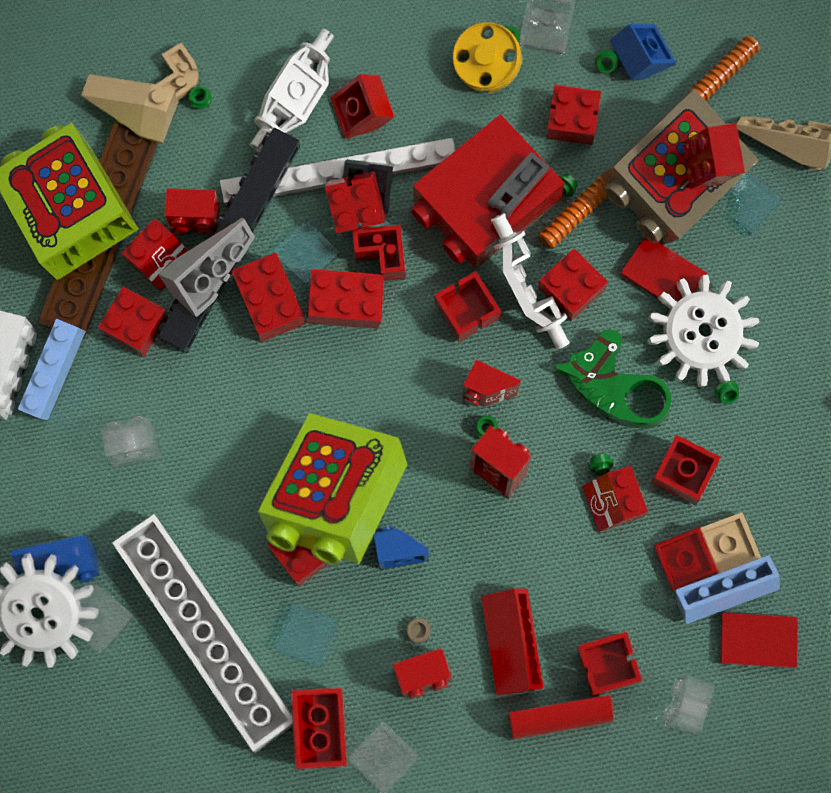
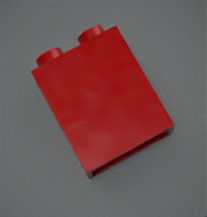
[410,114,565,270]

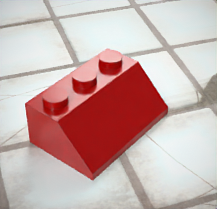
[291,688,347,769]

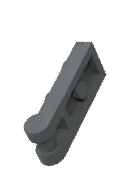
[487,152,550,219]

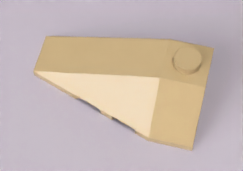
[81,74,178,144]
[737,116,831,170]

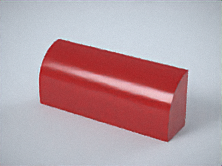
[481,588,544,696]
[508,695,614,740]

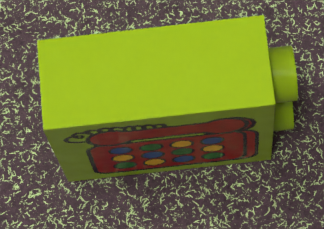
[0,122,139,280]
[258,413,407,565]

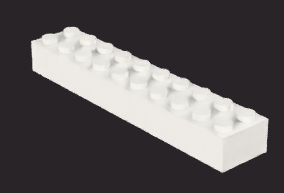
[112,514,293,753]

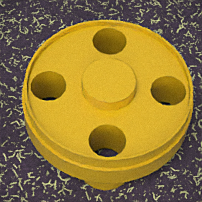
[453,22,523,94]

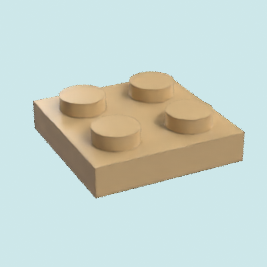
[701,512,761,574]

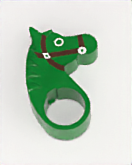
[555,329,671,428]

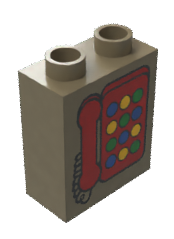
[601,89,759,244]

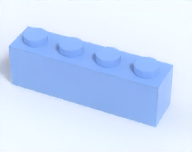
[18,319,86,420]
[675,555,780,624]

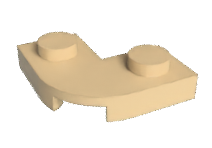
[155,43,199,100]

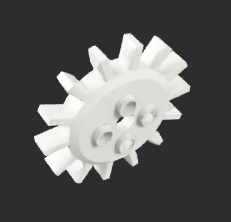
[647,275,759,388]
[0,553,99,668]

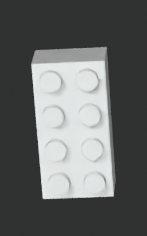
[0,311,37,421]

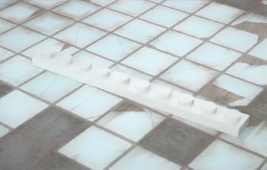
[220,138,455,206]

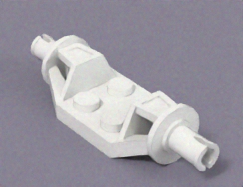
[249,29,334,152]
[491,213,570,350]

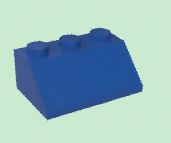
[11,535,100,582]

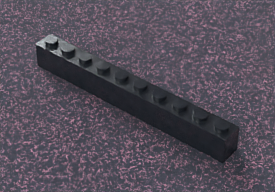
[158,127,301,353]

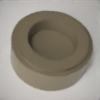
[406,618,431,644]

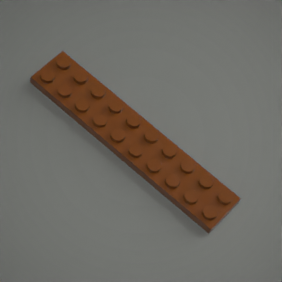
[38,119,158,340]

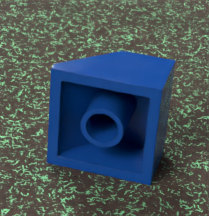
[610,24,676,80]
[374,526,429,570]

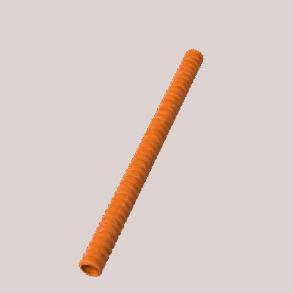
[539,35,760,249]

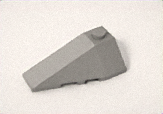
[158,218,255,317]

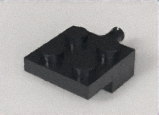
[326,159,394,213]

